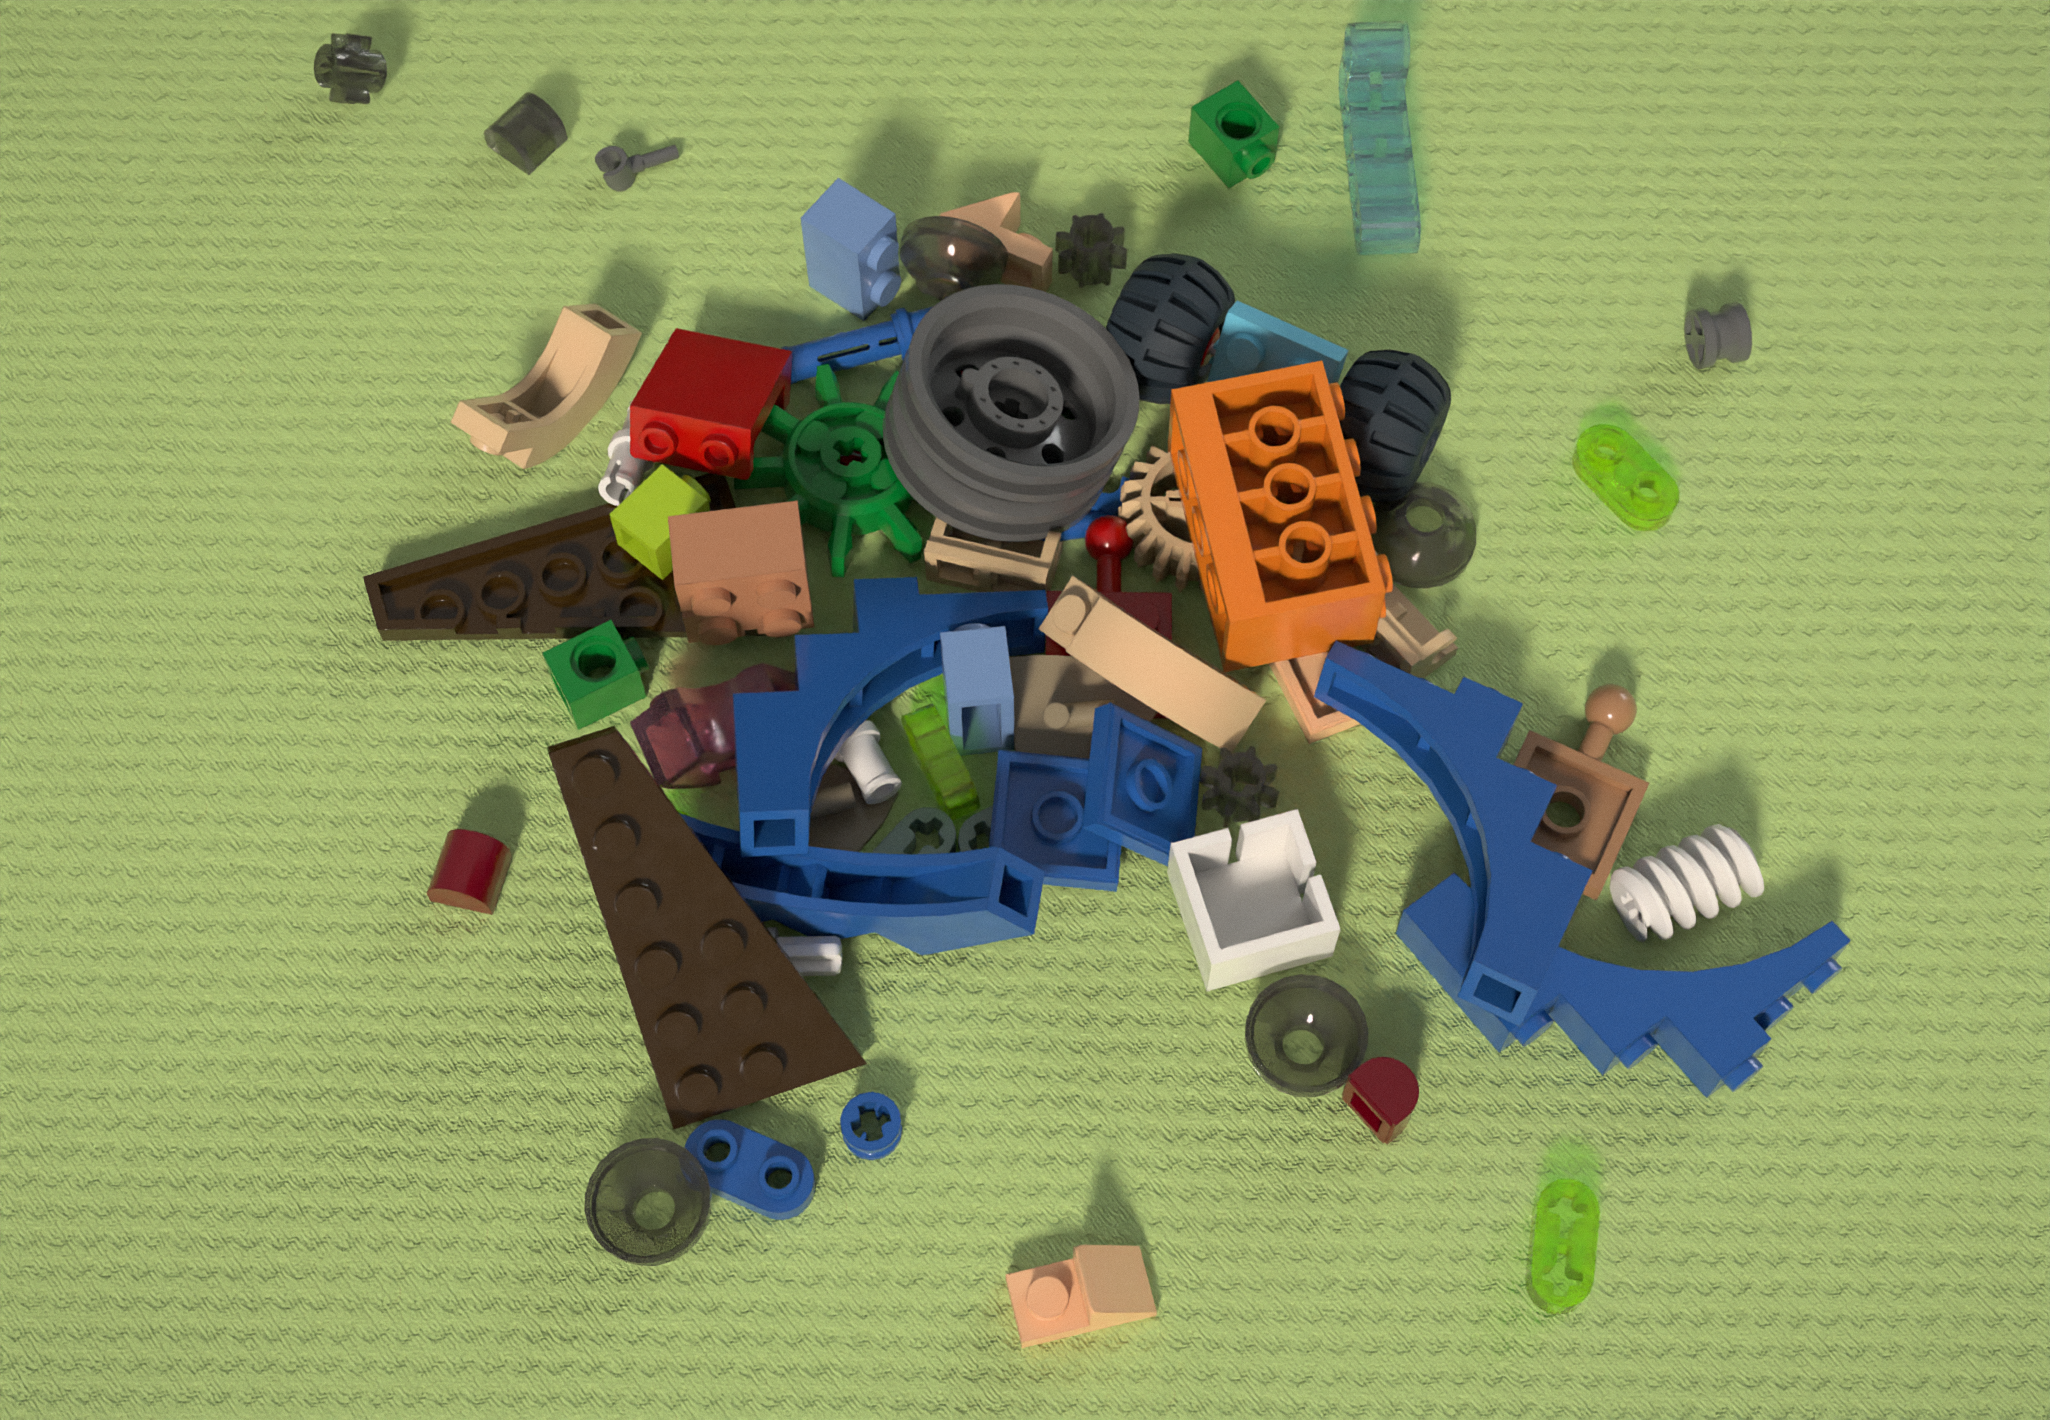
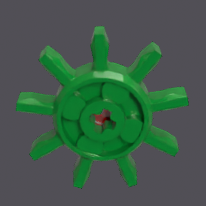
[734,364,922,578]

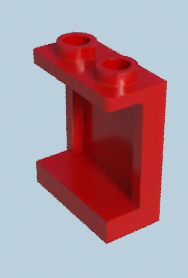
[630,328,792,480]

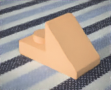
[936,192,1053,292]
[1005,1245,1157,1348]

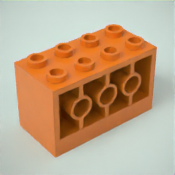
[1168,360,1393,672]

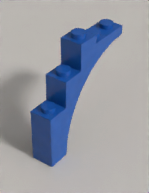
[733,577,1048,857]
[1314,641,1593,1027]
[679,813,1045,956]
[1396,873,1851,1098]

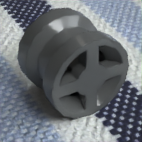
[1684,302,1752,369]

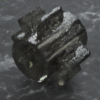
[314,33,387,104]
[1055,213,1128,288]
[1200,746,1279,828]

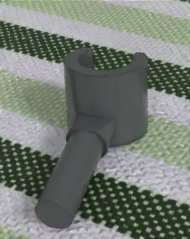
[595,145,679,192]

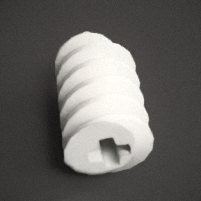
[1610,824,1764,942]

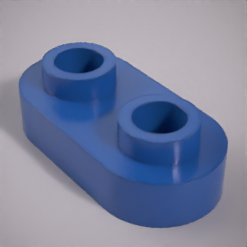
[684,1119,816,1220]

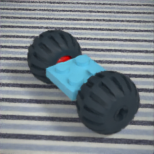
[1106,253,1451,502]

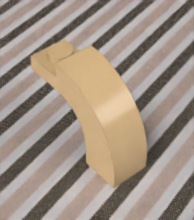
[451,304,642,469]
[1039,576,1266,754]

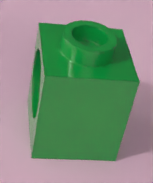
[1188,80,1280,188]
[542,620,649,730]

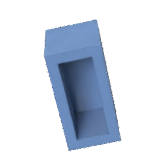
[800,178,901,321]
[940,623,1014,757]

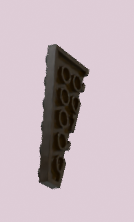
[363,473,767,641]
[547,726,867,1130]

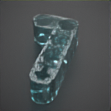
[1338,21,1421,255]

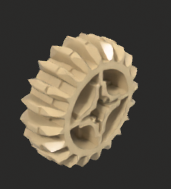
[1118,445,1204,593]

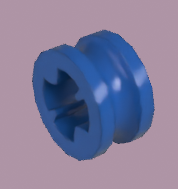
[840,1092,903,1160]

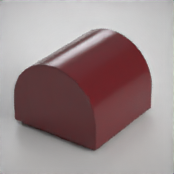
[427,829,512,915]
[1342,1057,1419,1145]

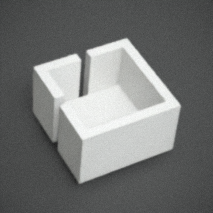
[1167,809,1340,991]

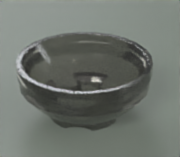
[899,216,1008,301]
[1371,481,1476,589]
[1244,974,1368,1098]
[584,1138,712,1266]

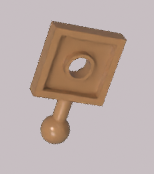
[1513,684,1649,900]

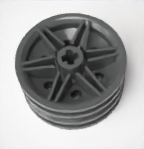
[883,284,1140,542]

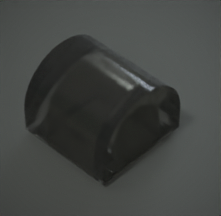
[484,92,568,175]

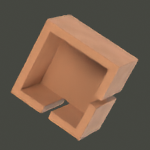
[668,501,815,645]

